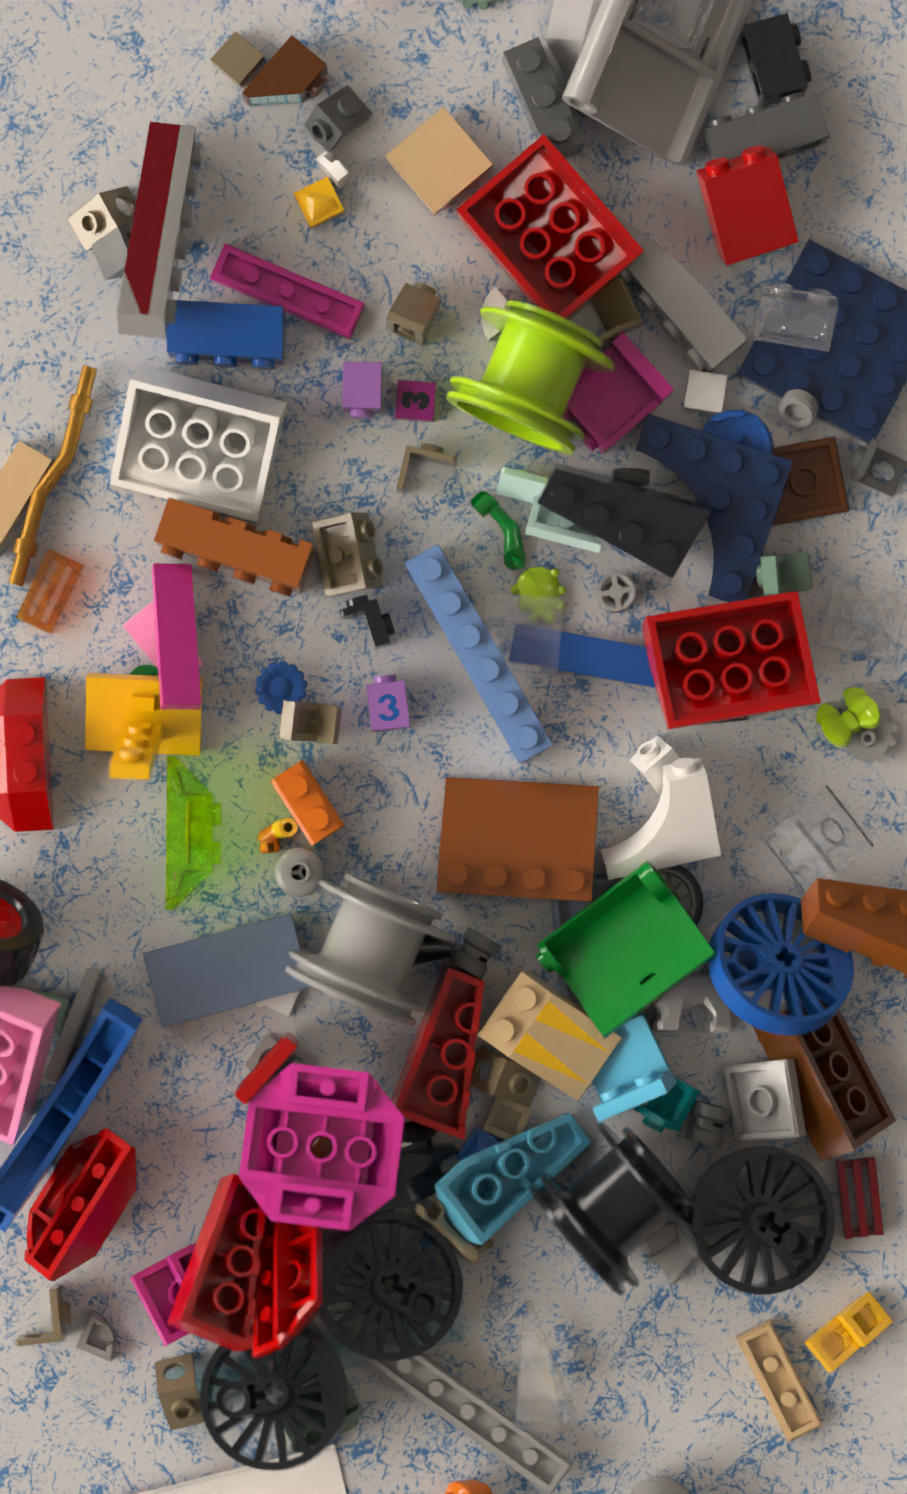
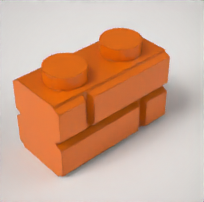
[270,760,345,846]

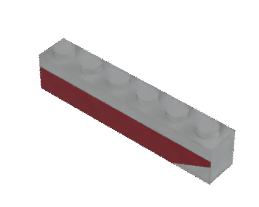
[117,122,203,339]

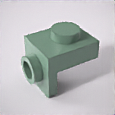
[756,552,813,595]

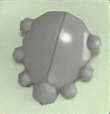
[847,708,898,762]

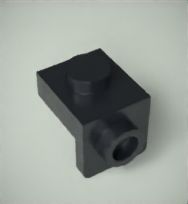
[340,595,395,649]

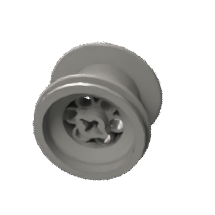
[285,873,456,1026]

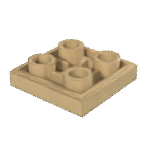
[385,107,493,216]

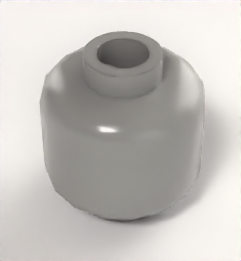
[274,847,325,897]

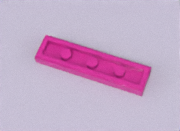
[210,243,365,340]
[152,563,201,710]

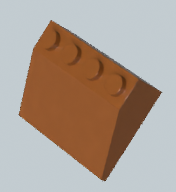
[437,777,599,902]

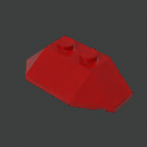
[0,677,54,832]
[24,1128,137,1282]
[252,1215,322,1358]

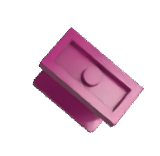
[563,332,674,454]

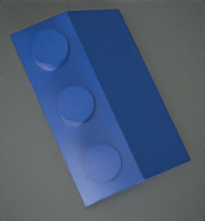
[166,300,287,370]

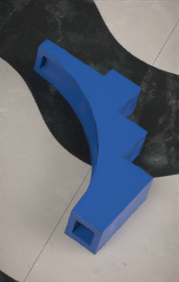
[0,998,143,1232]

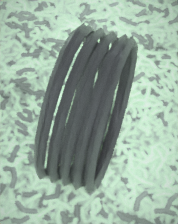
[613,468,650,486]

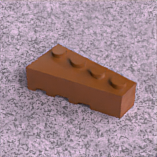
[154,498,316,597]

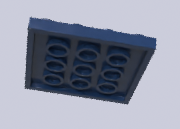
[737,239,907,444]

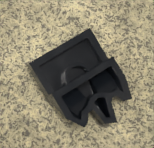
[374,1121,459,1213]

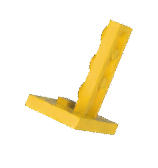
[85,673,203,780]

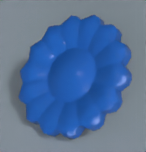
[255,661,308,714]

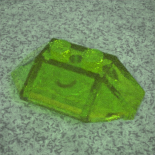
[165,756,222,910]

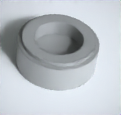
[778,389,819,428]

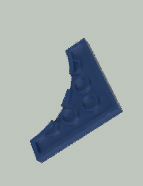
[636,414,794,602]

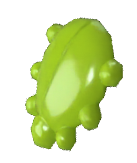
[510,566,567,623]

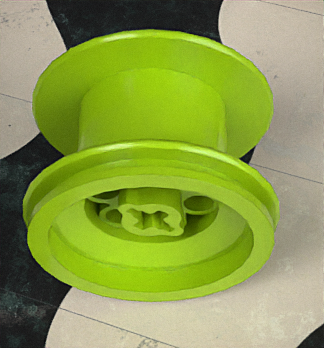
[446,300,615,455]

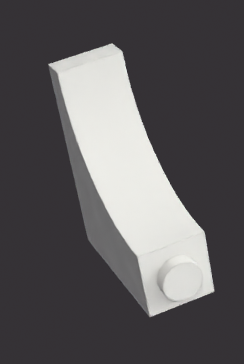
[600,757,721,880]

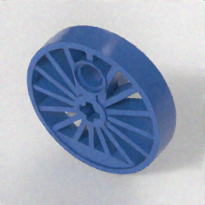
[708,893,854,1036]

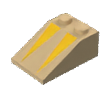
[478,970,623,1101]

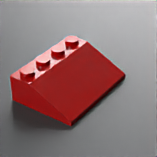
[456,134,644,321]
[642,591,821,730]

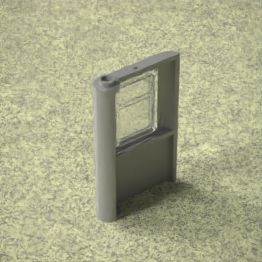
[562,0,754,166]

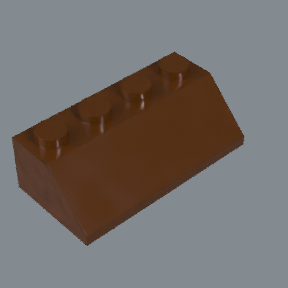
[752,984,896,1162]

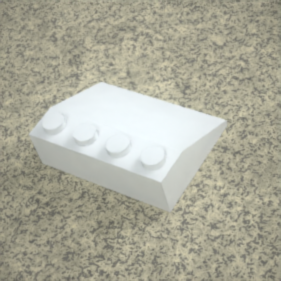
[110,364,288,522]

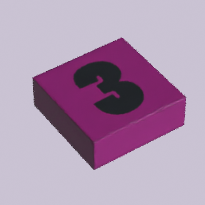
[395,380,436,422]

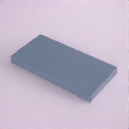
[143,913,311,1028]

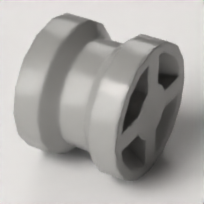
[596,573,635,613]

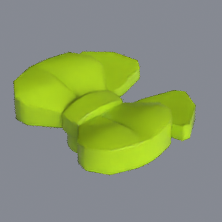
[816,687,881,747]

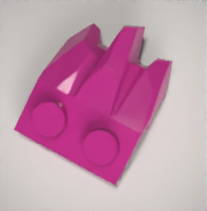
[130,1243,196,1346]

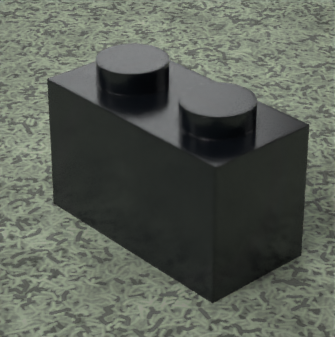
[740,13,811,105]

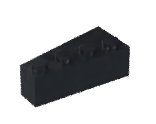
[537,463,711,579]

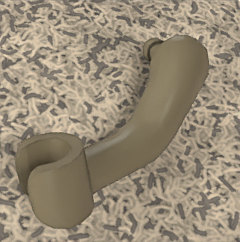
[415,1197,494,1264]

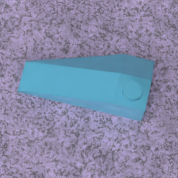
[435,1113,592,1245]

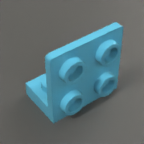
[592,1014,677,1122]

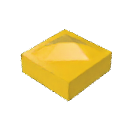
[294,176,345,229]

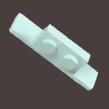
[497,467,603,553]

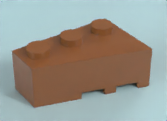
[801,878,907,979]

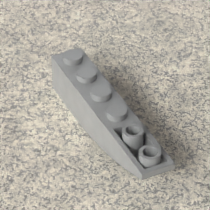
[610,210,748,373]

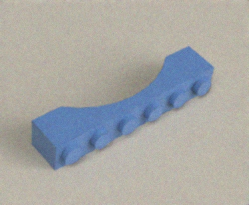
[405,544,554,764]

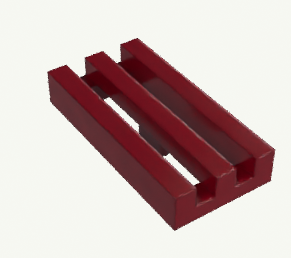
[835,1157,884,1239]

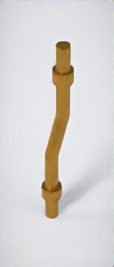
[8,365,97,586]

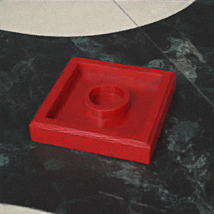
[235,1032,299,1105]

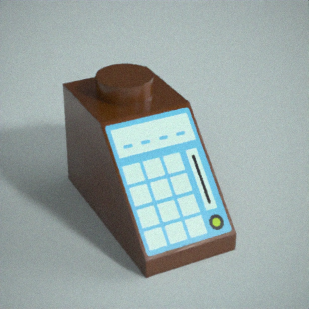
[242,35,328,106]

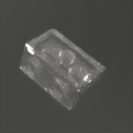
[753,282,838,352]

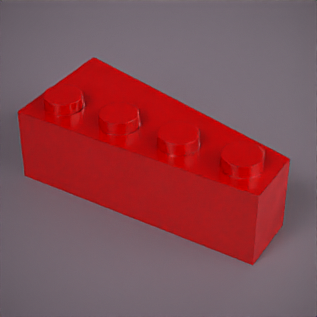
[391,964,485,1140]
[167,1174,266,1352]

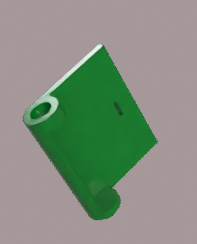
[536,860,716,1038]

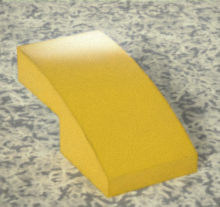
[804,1291,893,1372]

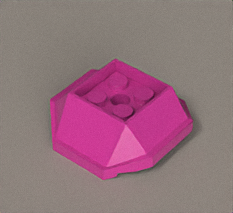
[239,1063,405,1231]

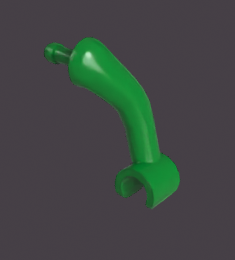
[470,491,526,570]

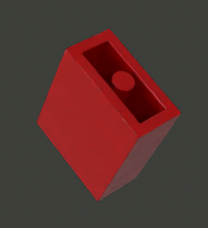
[696,146,799,266]

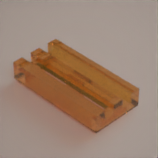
[16,549,84,635]

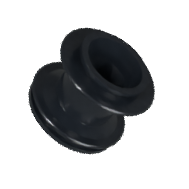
[530,1122,697,1296]

